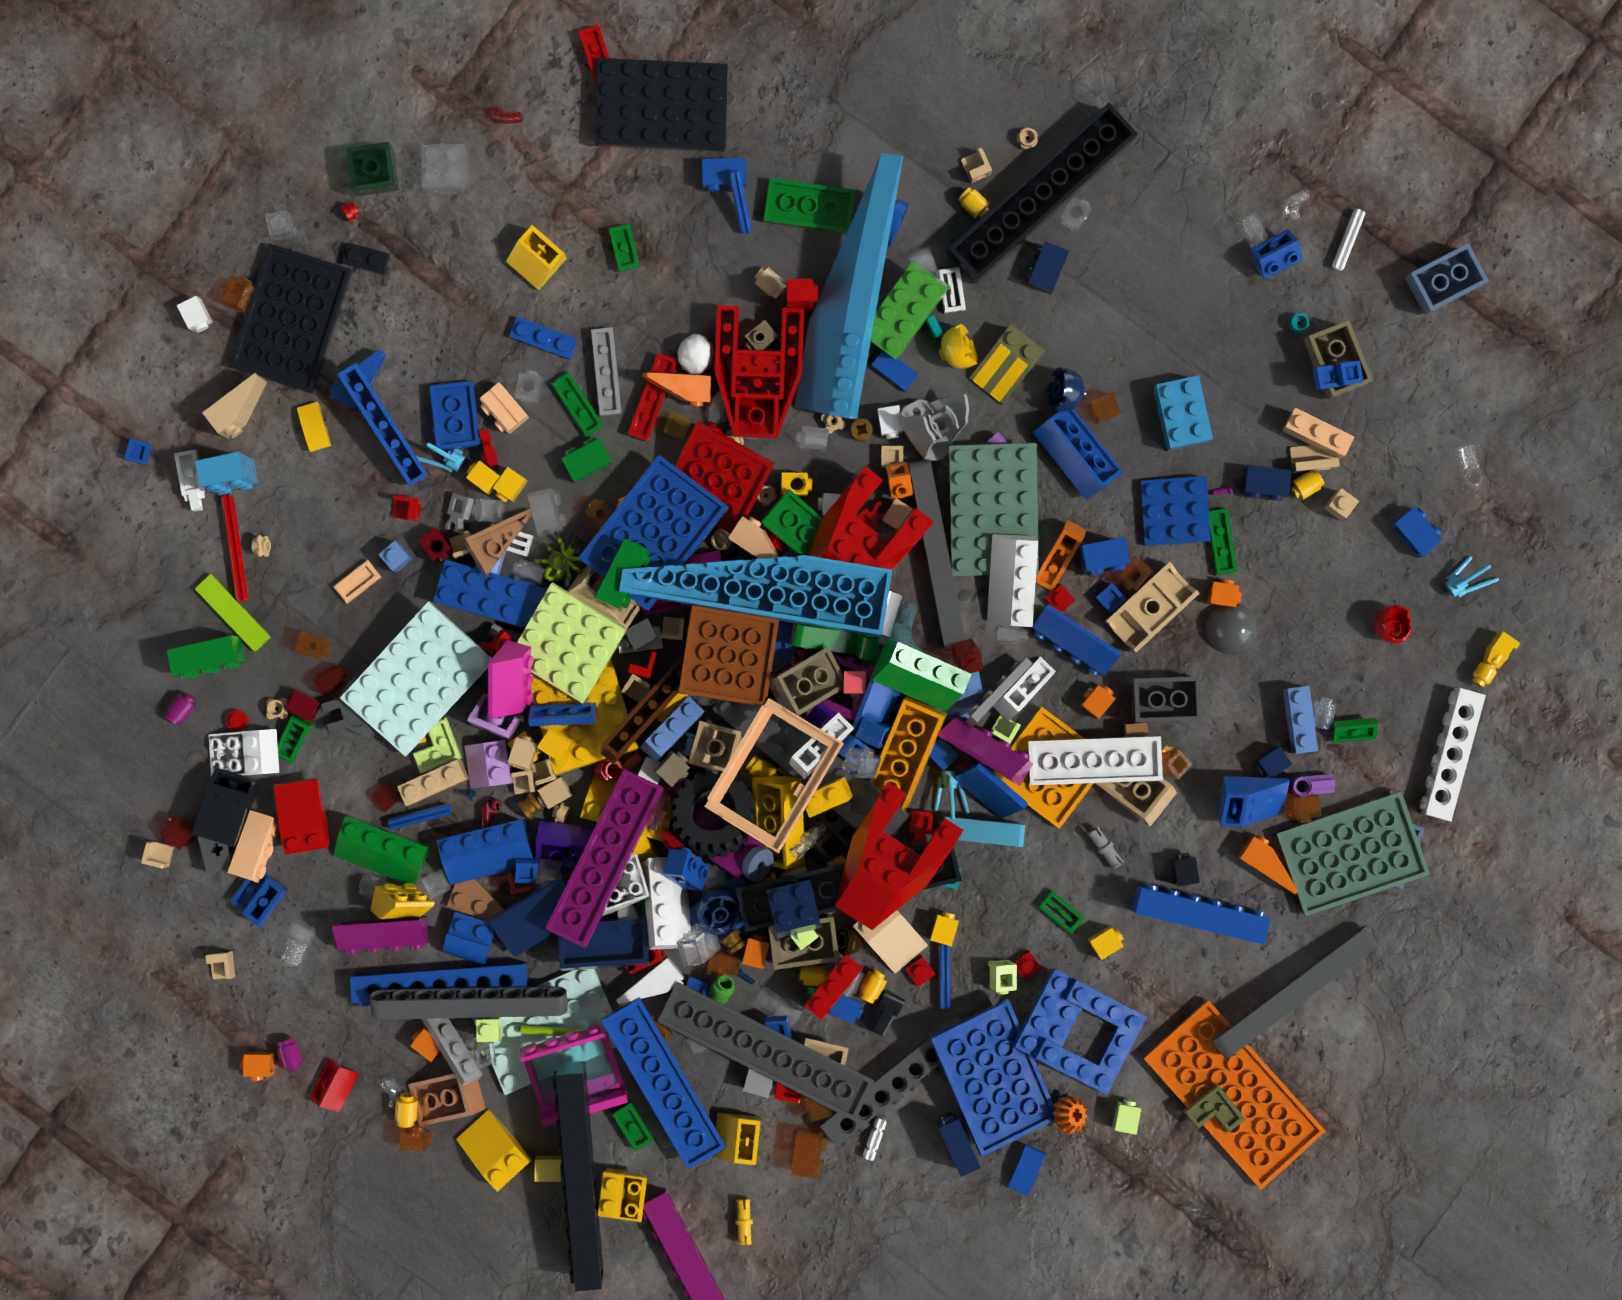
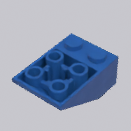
[1218,776,1290,827]

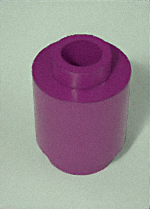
[164,692,197,726]
[276,1038,304,1072]

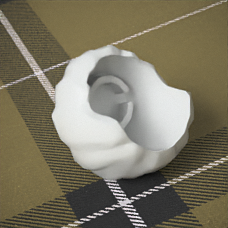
[677,334,715,375]

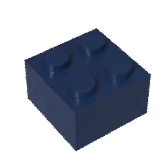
[767,880,822,938]

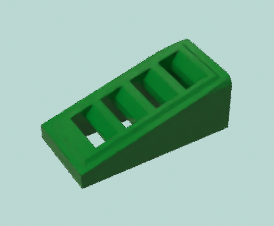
[277,714,314,764]

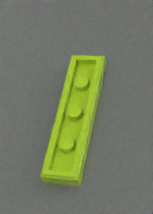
[195,574,271,652]

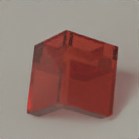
[507,870,536,894]

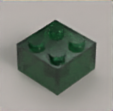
[346,142,400,197]

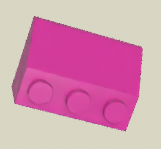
[488,640,534,719]

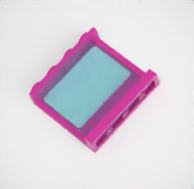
[519,1024,628,1128]

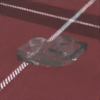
[753,987,804,1028]

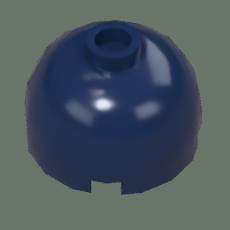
[1047,367,1087,412]
[696,890,741,935]

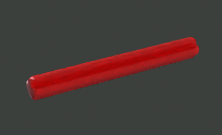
[221,495,249,602]

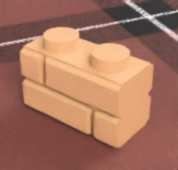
[480,382,529,434]

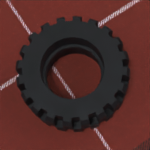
[671,770,756,859]

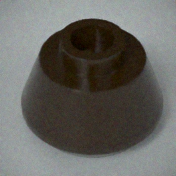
[836,926,863,956]

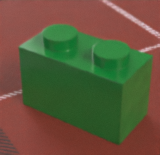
[561,437,613,483]

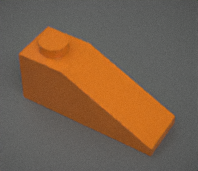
[642,372,711,406]
[1036,520,1087,591]
[1237,835,1298,894]

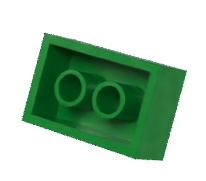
[166,635,247,680]

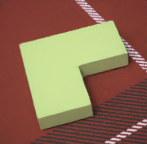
[413,718,462,774]

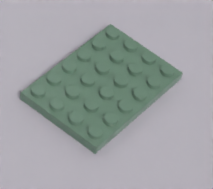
[949,443,1039,576]
[1276,791,1430,917]

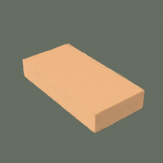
[333,560,382,604]

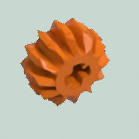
[1051,1096,1089,1134]

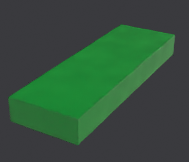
[551,371,605,438]
[1209,508,1238,576]

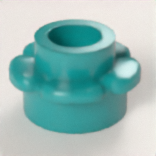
[1288,313,1310,334]

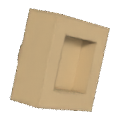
[881,446,903,468]

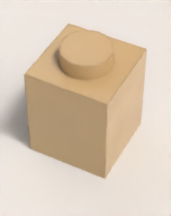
[1324,488,1359,521]
[508,736,538,772]
[537,777,573,809]

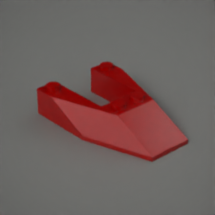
[714,305,804,439]
[808,466,934,570]
[835,782,964,930]

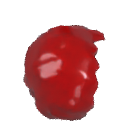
[1373,605,1412,644]

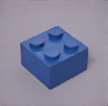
[1077,537,1131,577]

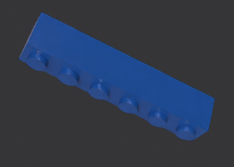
[336,363,428,487]

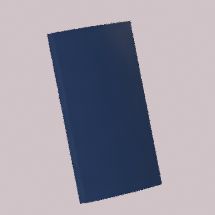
[489,876,568,957]
[558,919,649,971]

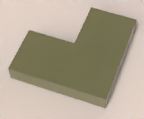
[1183,1084,1245,1133]

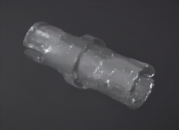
[789,821,827,859]

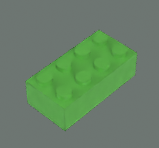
[871,261,950,359]

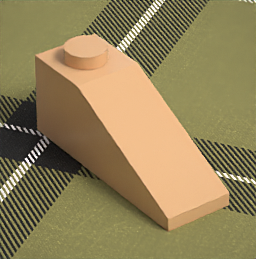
[728,516,780,559]

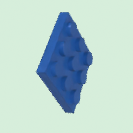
[1141,476,1211,546]

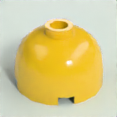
[939,324,978,369]

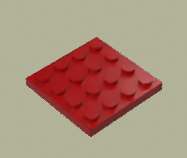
[675,421,775,534]

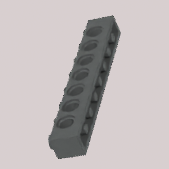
[820,1014,961,1147]

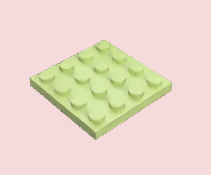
[517,583,627,704]

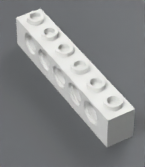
[1420,688,1486,821]

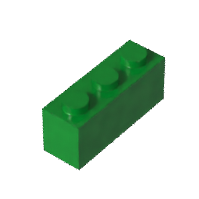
[595,539,652,612]

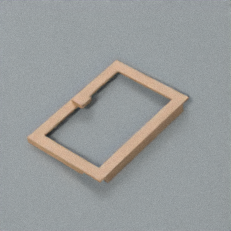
[705,698,844,853]

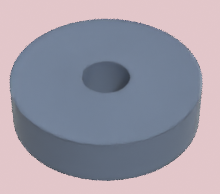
[742,846,774,882]

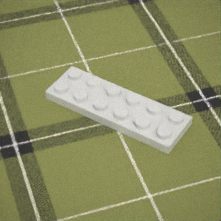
[1028,736,1163,785]

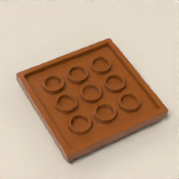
[678,605,779,706]

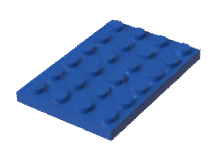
[578,455,729,611]
[929,999,1055,1157]

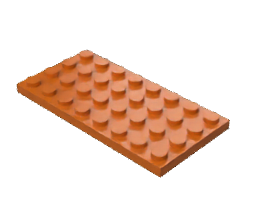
[1143,999,1326,1190]

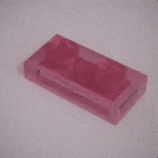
[647,784,672,831]

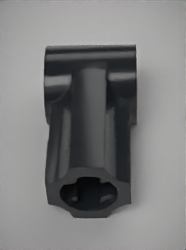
[867,989,905,1037]

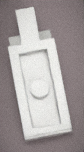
[174,449,205,512]

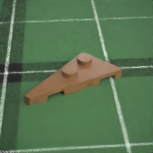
[464,509,532,577]
[447,879,504,921]

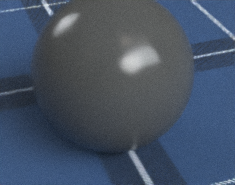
[1206,604,1258,655]

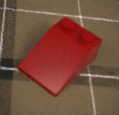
[274,778,332,855]

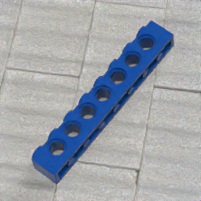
[350,962,529,1007]

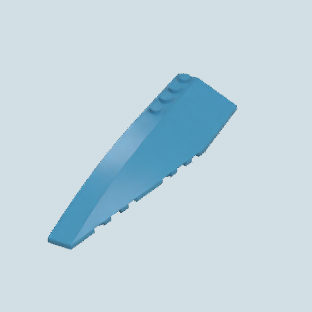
[794,153,903,419]
[619,555,892,637]

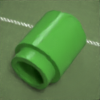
[708,975,735,1004]

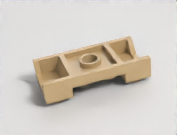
[1104,562,1200,653]

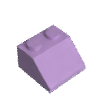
[467,693,524,741]
[465,740,513,789]

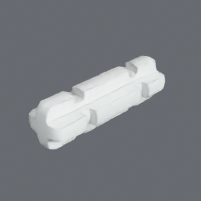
[863,1118,887,1161]

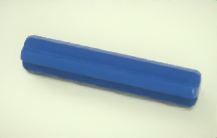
[729,170,752,234]
[387,803,452,830]
[938,944,950,1009]

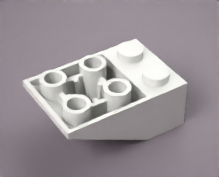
[208,729,279,776]
[602,854,650,916]

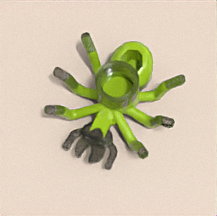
[533,532,588,587]

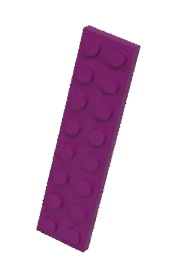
[545,769,664,948]

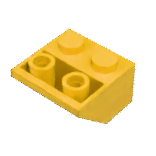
[506,225,567,290]
[370,883,435,919]
[713,1112,761,1165]
[598,1168,647,1222]

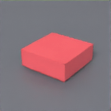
[844,671,866,694]

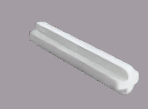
[1332,209,1365,271]

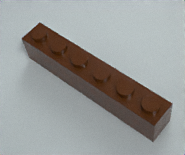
[597,654,684,765]

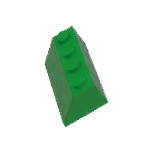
[870,638,972,712]
[334,815,431,885]

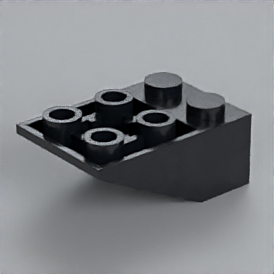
[192,767,258,847]

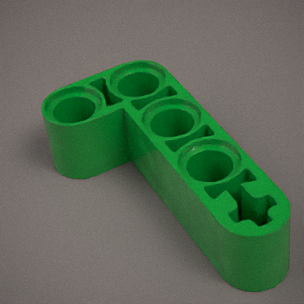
[789,623,880,661]

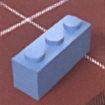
[1283,686,1318,754]
[640,697,705,762]

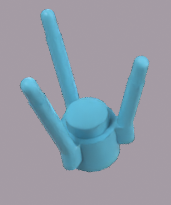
[416,428,466,472]
[1444,556,1499,597]
[934,771,970,820]

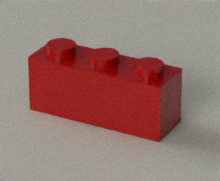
[787,279,818,312]
[804,953,863,1020]

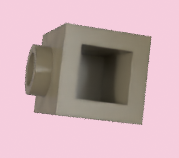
[744,320,779,351]
[654,751,690,787]

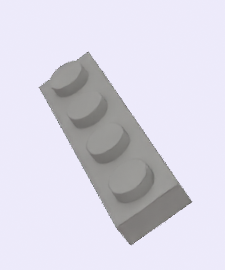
[591,327,622,417]
[966,658,1033,728]
[422,1018,483,1086]

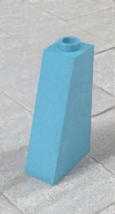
[939,816,1025,847]

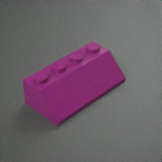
[938,717,1033,786]
[332,917,429,954]

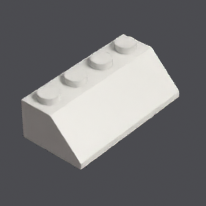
[987,534,1038,627]
[642,857,692,950]

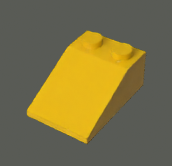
[456,1109,533,1192]

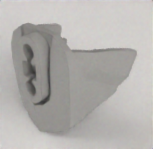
[899,393,969,461]

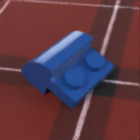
[230,872,288,927]
[443,912,495,966]

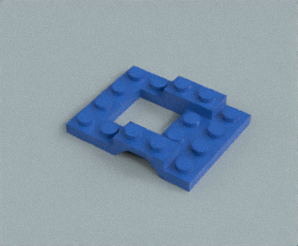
[1012,968,1147,1095]

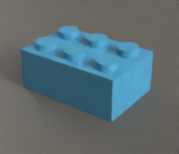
[1153,375,1213,451]
[195,452,259,496]

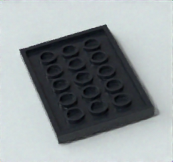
[595,58,728,152]
[229,243,353,394]

